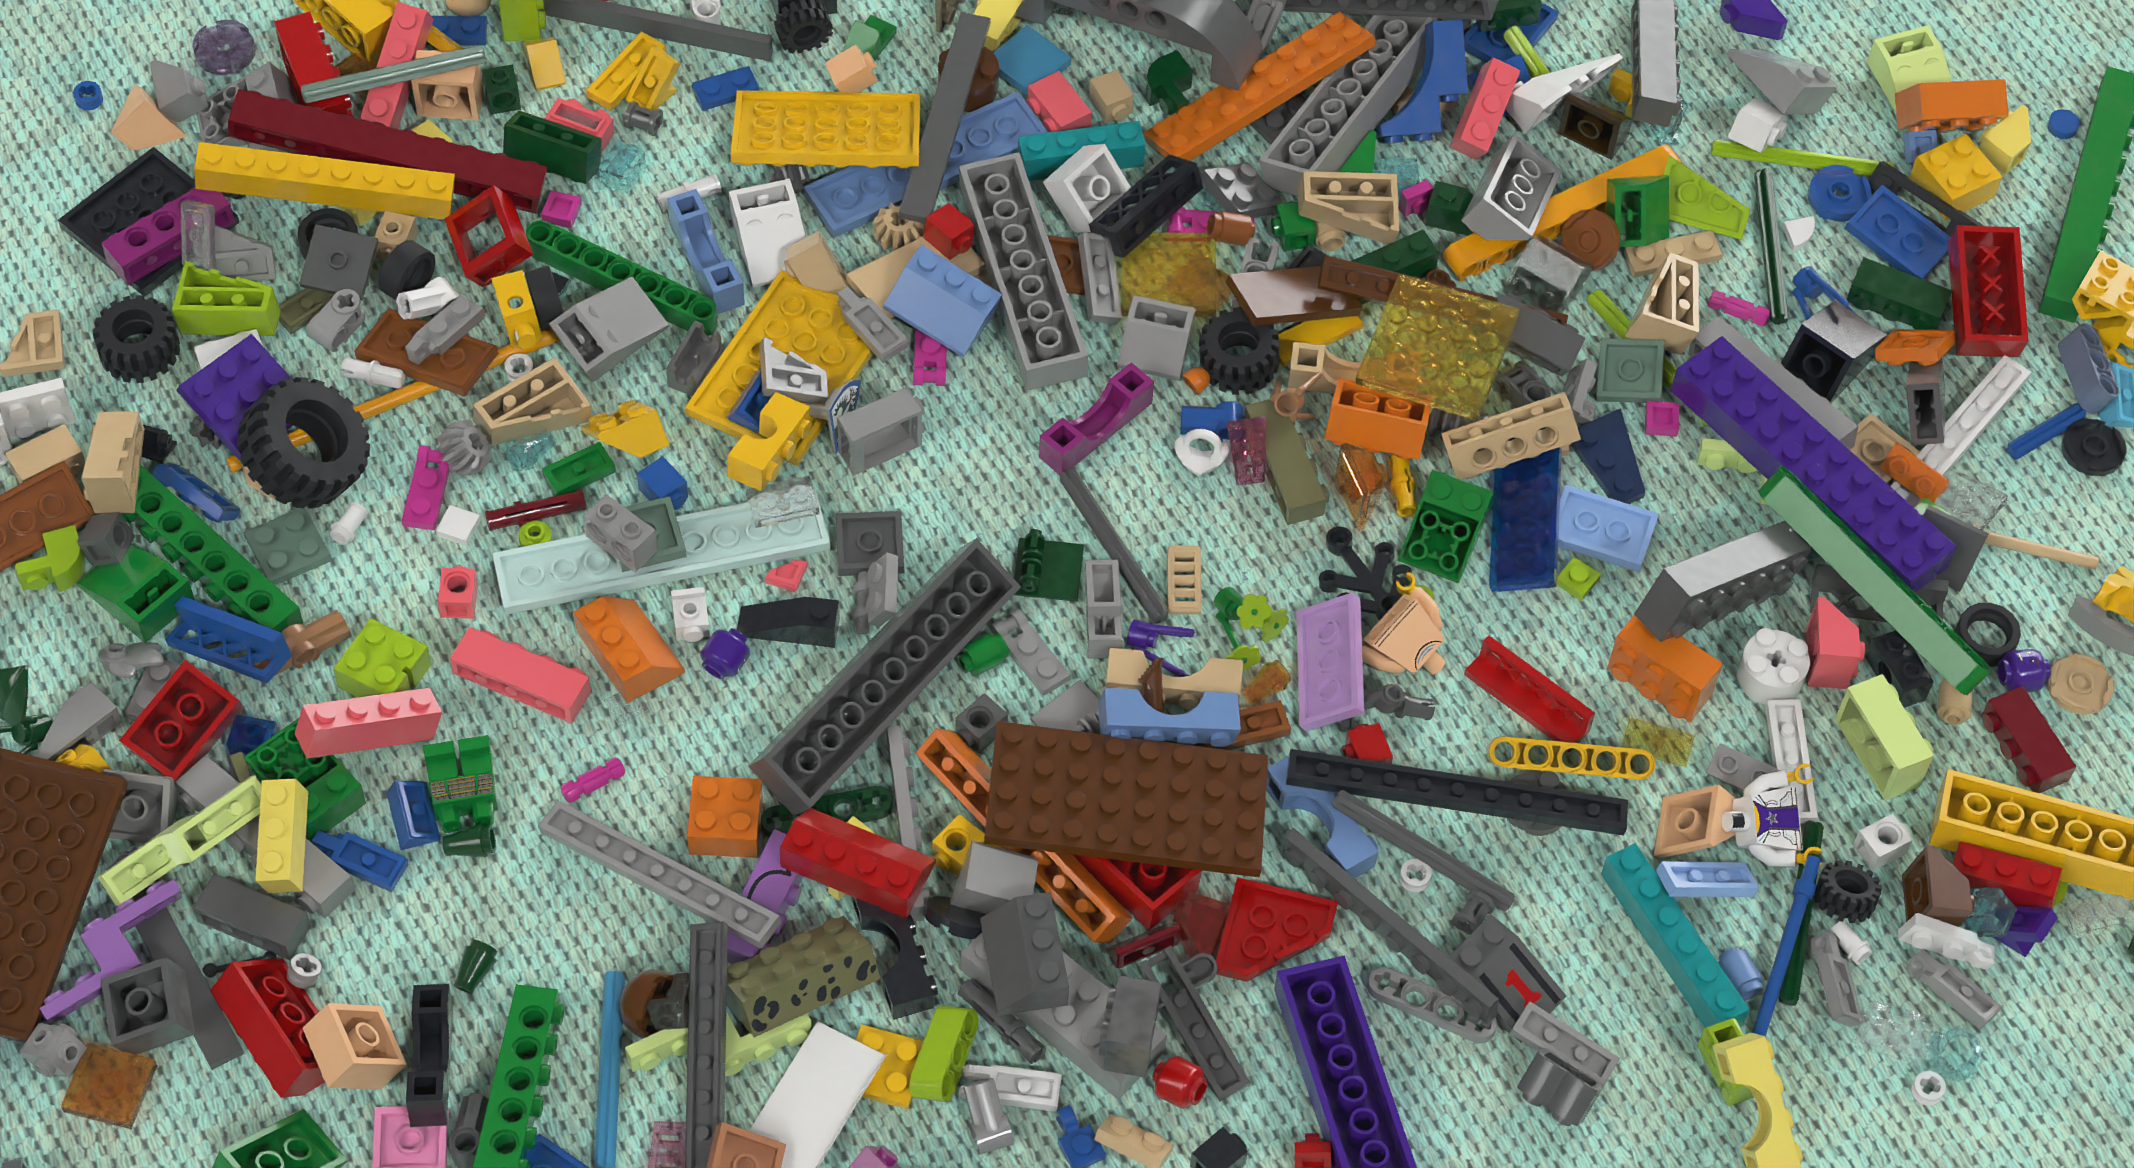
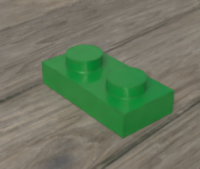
[542,442,616,496]

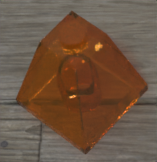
[1335,443,1388,531]

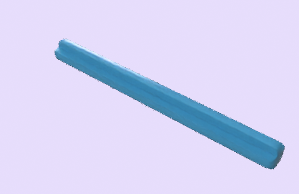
[594,971,625,1168]

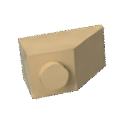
[784,231,851,294]

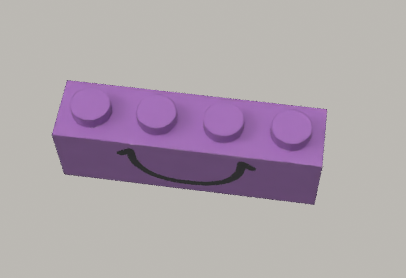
[727,830,804,964]

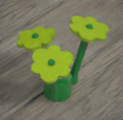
[1214,587,1289,671]

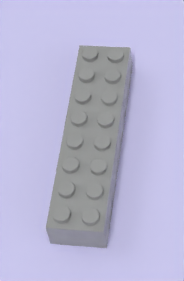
[1259,15,1437,196]
[959,152,1088,391]

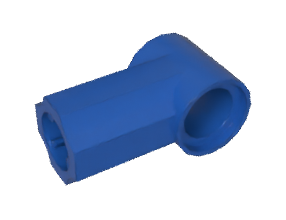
[1180,401,1244,443]

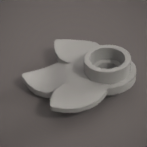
[99,642,164,679]

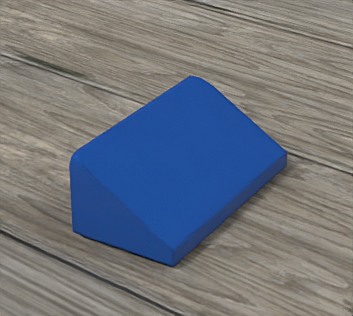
[726,368,771,433]
[386,780,441,850]

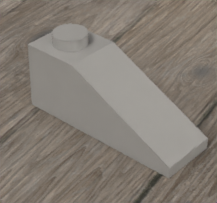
[35,682,122,762]

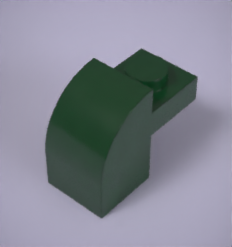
[1146,50,1193,116]

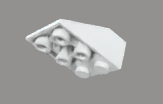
[729,179,806,287]

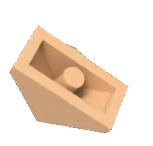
[110,84,187,150]

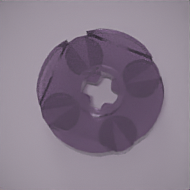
[192,20,256,75]

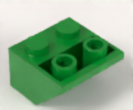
[1607,175,1669,247]

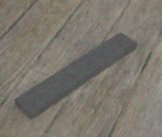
[130,885,244,1070]

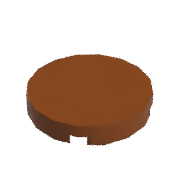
[1560,209,1620,272]

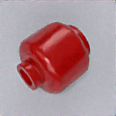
[1152,1056,1208,1109]

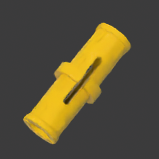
[1388,454,1417,518]

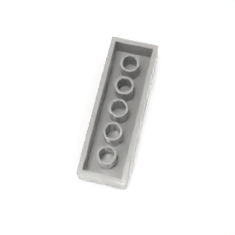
[960,933,1167,1100]

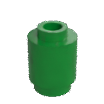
[957,633,1009,677]

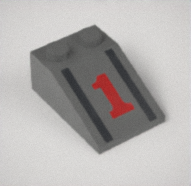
[1448,914,1566,1043]

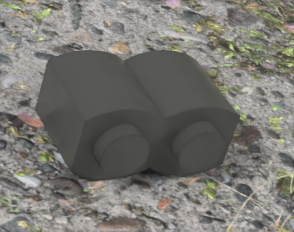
[1517,1048,1604,1126]

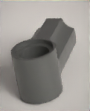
[449,1093,489,1168]

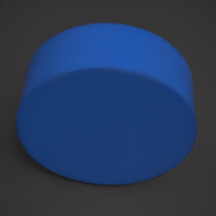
[2047,109,2080,139]

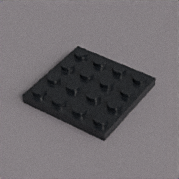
[58,147,240,297]

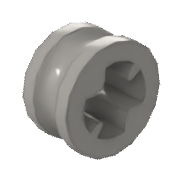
[286,953,322,989]

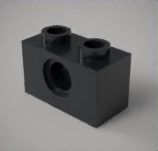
[1865,630,1934,708]

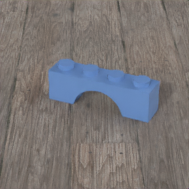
[667,189,745,314]
[1098,688,1241,747]
[1266,756,1379,879]

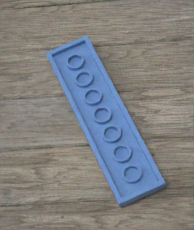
[804,91,1049,238]

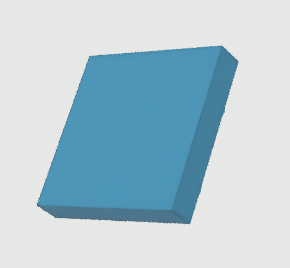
[993,25,1072,97]

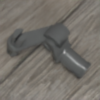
[1341,684,1435,732]

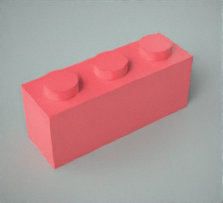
[1449,57,1521,159]

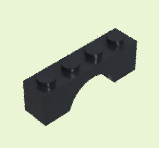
[851,896,938,1020]
[406,984,453,1127]

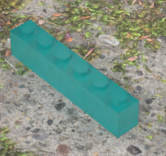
[1601,843,1750,1028]

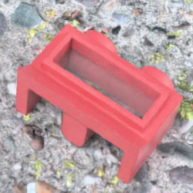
[543,98,615,154]

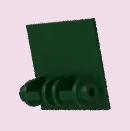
[1014,529,1084,602]

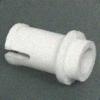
[330,502,368,545]
[1829,920,1872,965]

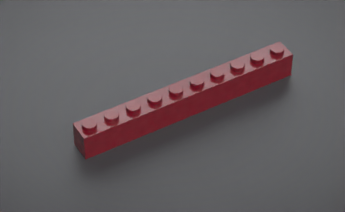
[227,89,547,214]

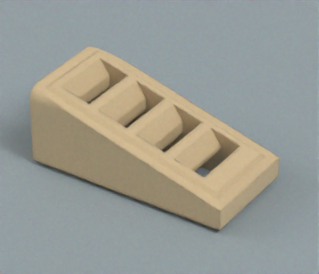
[1167,546,1201,615]

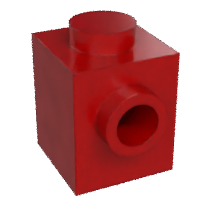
[924,202,975,260]
[1342,723,1393,764]

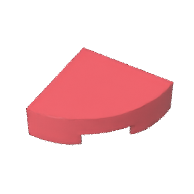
[765,560,808,593]

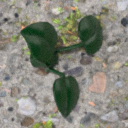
[0,665,53,754]

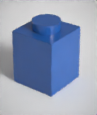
[637,456,688,511]

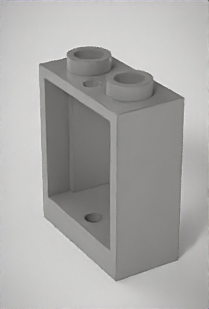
[837,387,925,476]

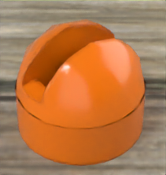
[1182,367,1210,395]

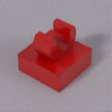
[1294,1133,1331,1168]

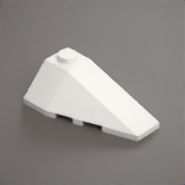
[1505,53,1623,134]

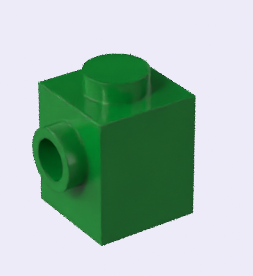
[1271,201,1316,252]

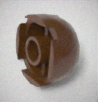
[620,969,688,1039]

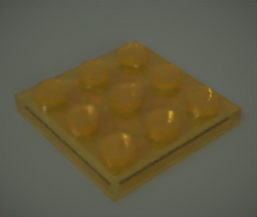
[1121,233,1216,317]

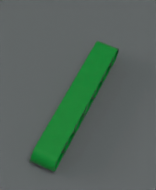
[526,220,718,336]

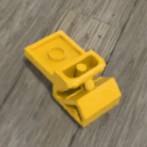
[2072,251,2134,350]

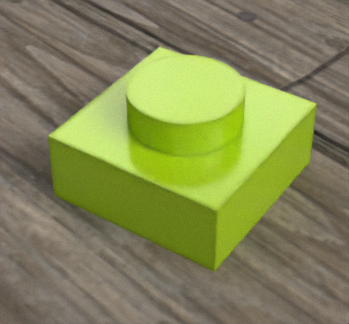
[1554,557,1601,601]

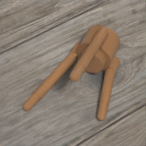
[1270,372,1322,422]

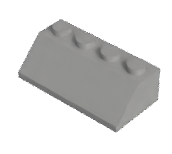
[1461,133,1562,240]

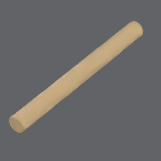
[1983,530,2099,570]

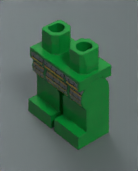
[422,735,498,833]

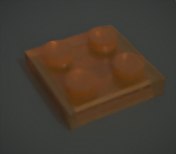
[61,1043,158,1129]

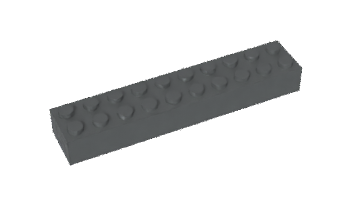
[748,538,1021,816]

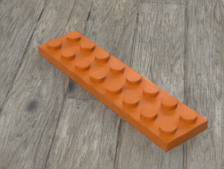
[1143,11,1376,161]

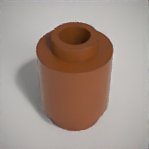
[1206,210,1255,246]

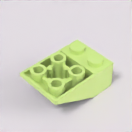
[1867,25,1952,130]

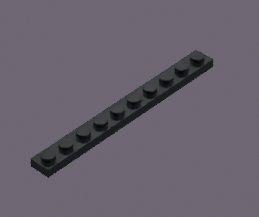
[1286,749,1628,836]

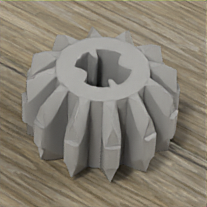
[437,419,493,477]

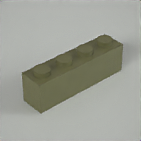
[1244,399,1329,525]

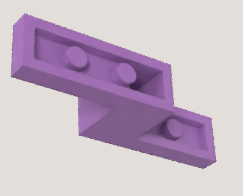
[40,879,182,1025]

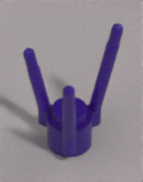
[1127,619,1195,677]

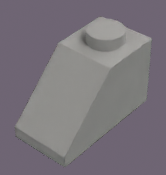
[150,60,207,122]

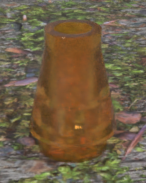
[1241,660,1292,706]

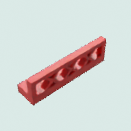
[1464,635,1595,753]

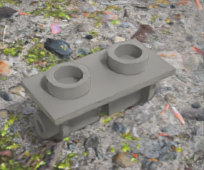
[1706,743,1781,791]

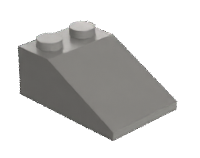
[1727,49,1838,115]

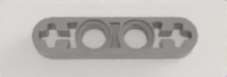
[1367,967,1497,1043]

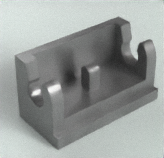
[666,321,725,396]

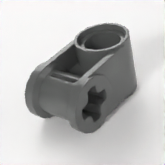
[1493,360,1551,408]

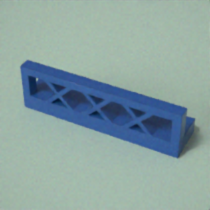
[165,596,292,683]

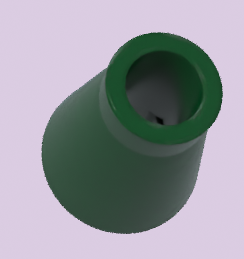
[442,823,496,857]
[453,939,498,995]

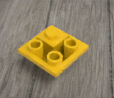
[581,400,670,458]

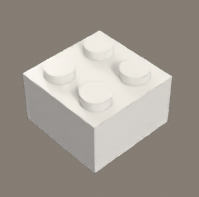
[1043,144,1131,233]

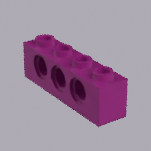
[101,187,235,286]

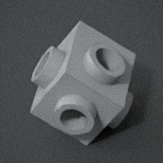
[19,1023,88,1077]

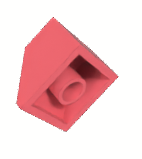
[1806,597,1865,689]

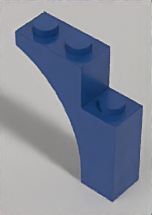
[1374,19,1468,144]

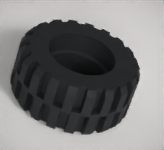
[237,377,370,509]

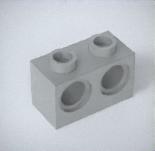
[583,494,658,573]

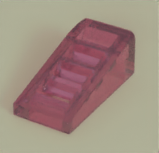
[1227,416,1266,486]
[648,1121,686,1168]

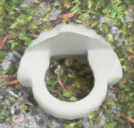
[1175,429,1229,476]

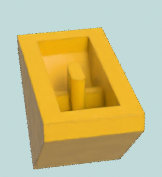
[522,36,566,91]

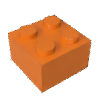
[687,776,763,858]

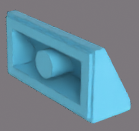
[2099,362,2134,428]

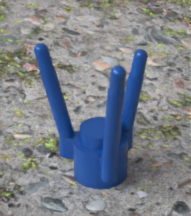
[1792,266,1856,320]

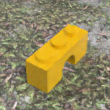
[727,392,812,492]

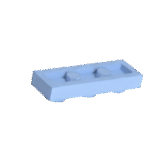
[1656,861,1759,897]

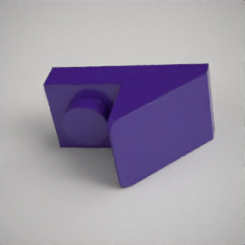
[1981,905,2058,957]

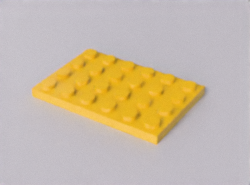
[731,90,921,168]
[685,270,892,466]

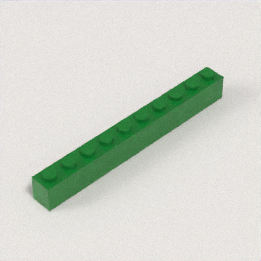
[2038,66,2134,323]

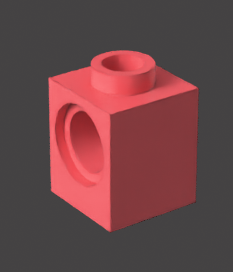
[438,566,478,619]

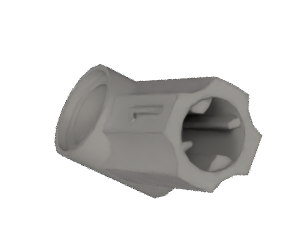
[963,1078,1014,1155]

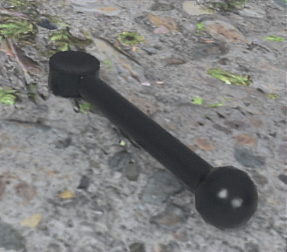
[203,951,277,978]

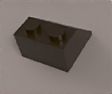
[1558,92,1632,160]

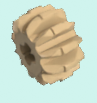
[873,202,925,251]

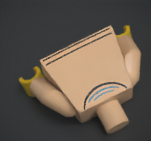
[1362,572,1446,675]

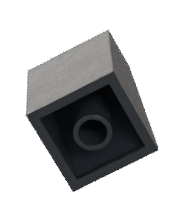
[1781,300,1887,403]

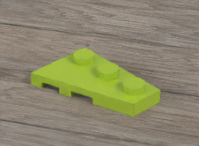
[1663,155,1750,240]

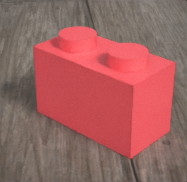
[1026,71,1092,132]

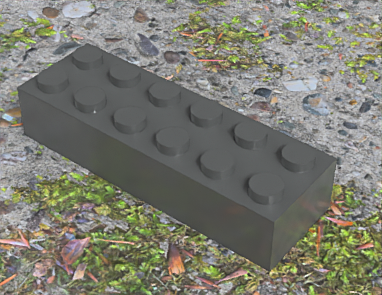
[1634,521,1813,642]

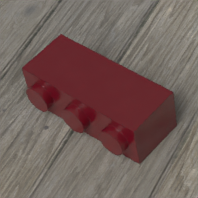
[1982,686,2077,793]

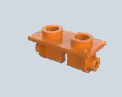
[1879,443,1950,503]

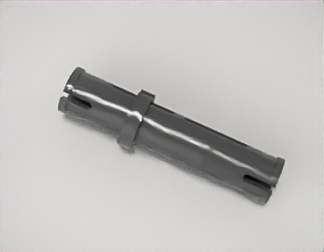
[958,978,1046,1064]

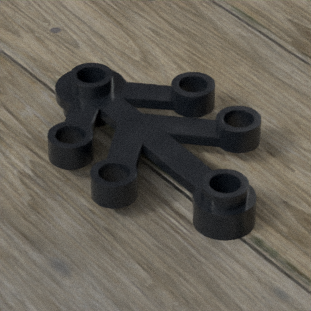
[1319,526,1412,621]

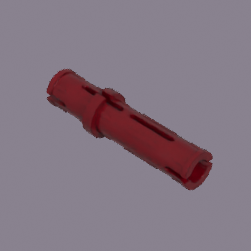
[485,489,586,531]

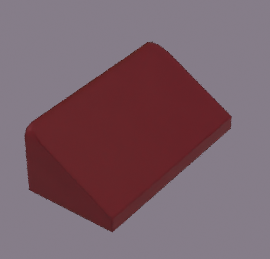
[1107,923,1180,969]

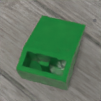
[1397,470,1495,583]
[77,544,195,643]
[243,718,366,843]

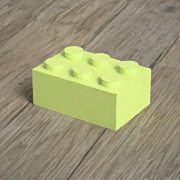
[1835,674,1934,801]

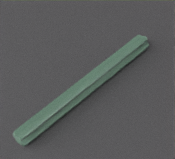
[301,45,486,103]

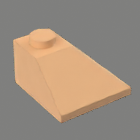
[1654,784,1736,858]

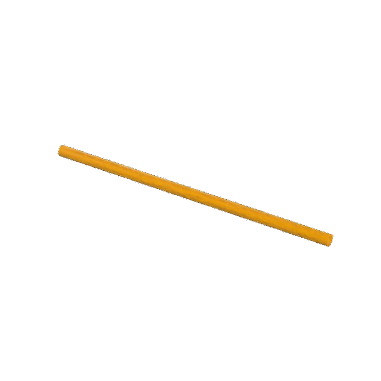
[226,328,560,473]

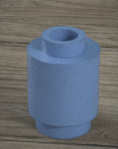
[1718,947,1764,1001]

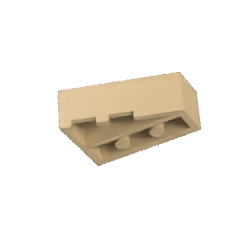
[1298,171,1399,245]
[1624,253,1699,355]
[473,357,592,446]
[81,412,145,513]

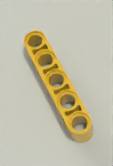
[1486,736,1656,780]

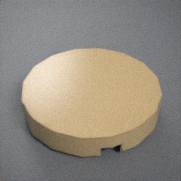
[2047,653,2114,715]

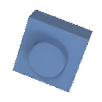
[1903,130,1938,164]

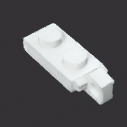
[1898,913,1995,970]

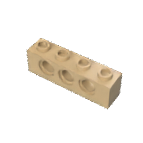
[1441,392,1581,480]

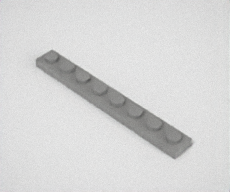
[538,800,782,949]

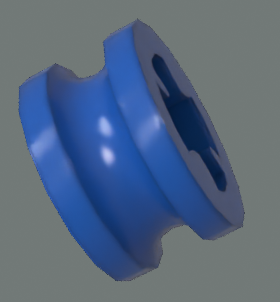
[73,81,103,110]

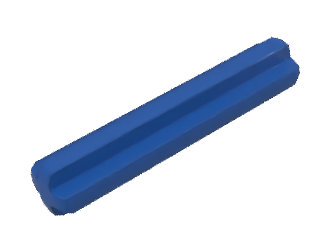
[2006,403,2086,460]

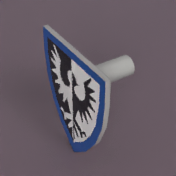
[805,379,861,454]

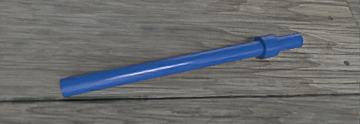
[1752,855,1821,1037]

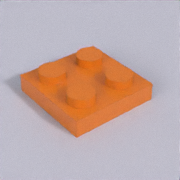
[1875,330,1957,366]

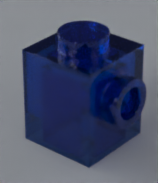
[226,715,279,756]

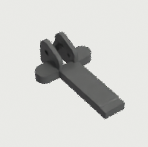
[1139,946,1251,1102]

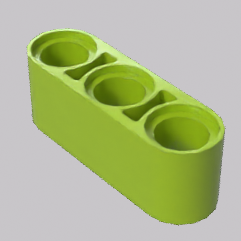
[909,1005,979,1102]

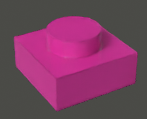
[1398,180,1434,217]
[541,190,582,229]
[1645,401,1679,437]

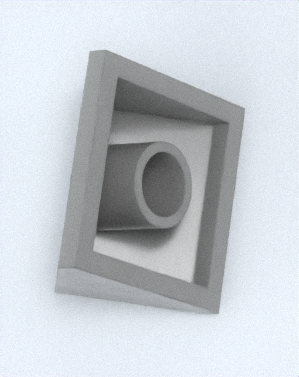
[102,769,179,843]
[950,841,1038,914]

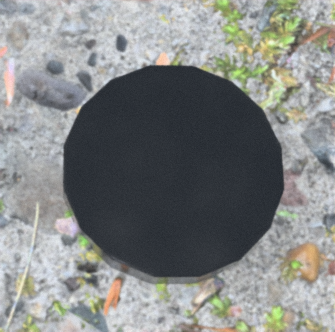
[2061,419,2127,476]
[923,896,986,939]

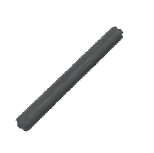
[1060,468,1169,624]
[1332,790,1515,912]

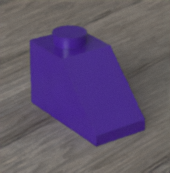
[1719,0,1788,40]

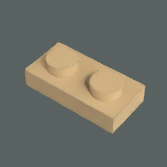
[1094,1114,1174,1168]

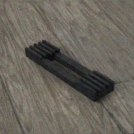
[1868,161,1984,237]

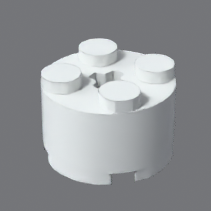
[1737,628,1810,705]

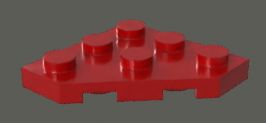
[1216,877,1338,982]

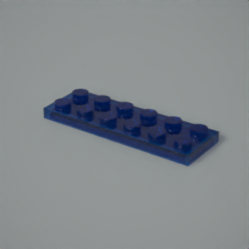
[1489,427,1562,592]

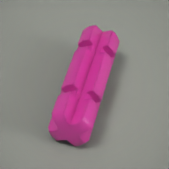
[1708,290,1770,326]
[560,757,625,803]

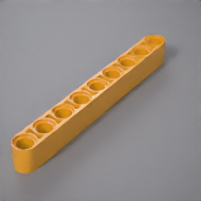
[1442,144,1686,282]

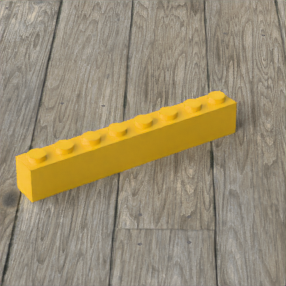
[194,142,455,219]

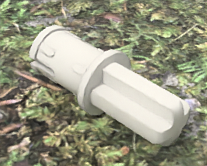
[341,357,406,389]

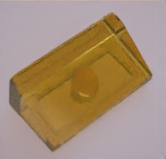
[1621,717,1695,768]

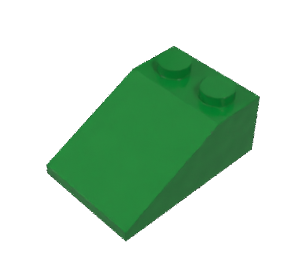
[212,1109,348,1168]

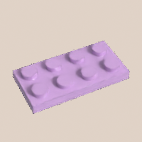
[1296,592,1364,731]

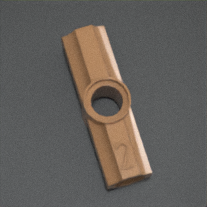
[255,610,351,683]

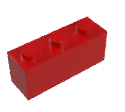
[1953,841,2062,909]

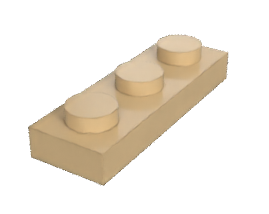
[1623,230,1723,278]

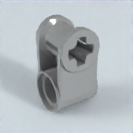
[306,289,365,352]

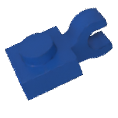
[1056,1104,1106,1168]

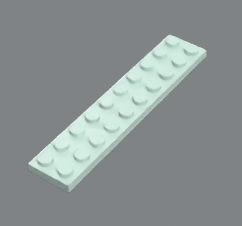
[492,489,830,615]

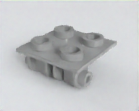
[1030,680,1100,734]

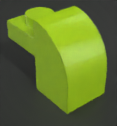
[15,525,86,592]

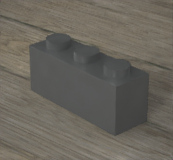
[1478,294,1585,376]
[193,874,311,961]

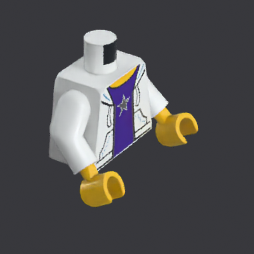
[1721,764,1822,867]

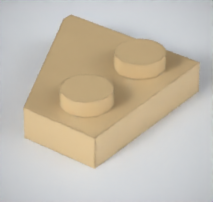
[0,309,65,377]

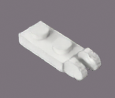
[959,1064,1062,1112]

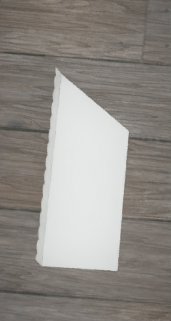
[749,1021,888,1168]

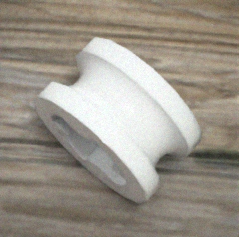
[505,353,534,382]
[1400,859,1432,892]
[1911,1071,1946,1106]

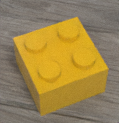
[1909,134,2003,221]

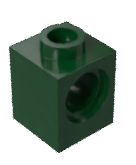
[482,64,521,115]

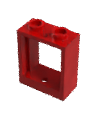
[444,185,533,287]

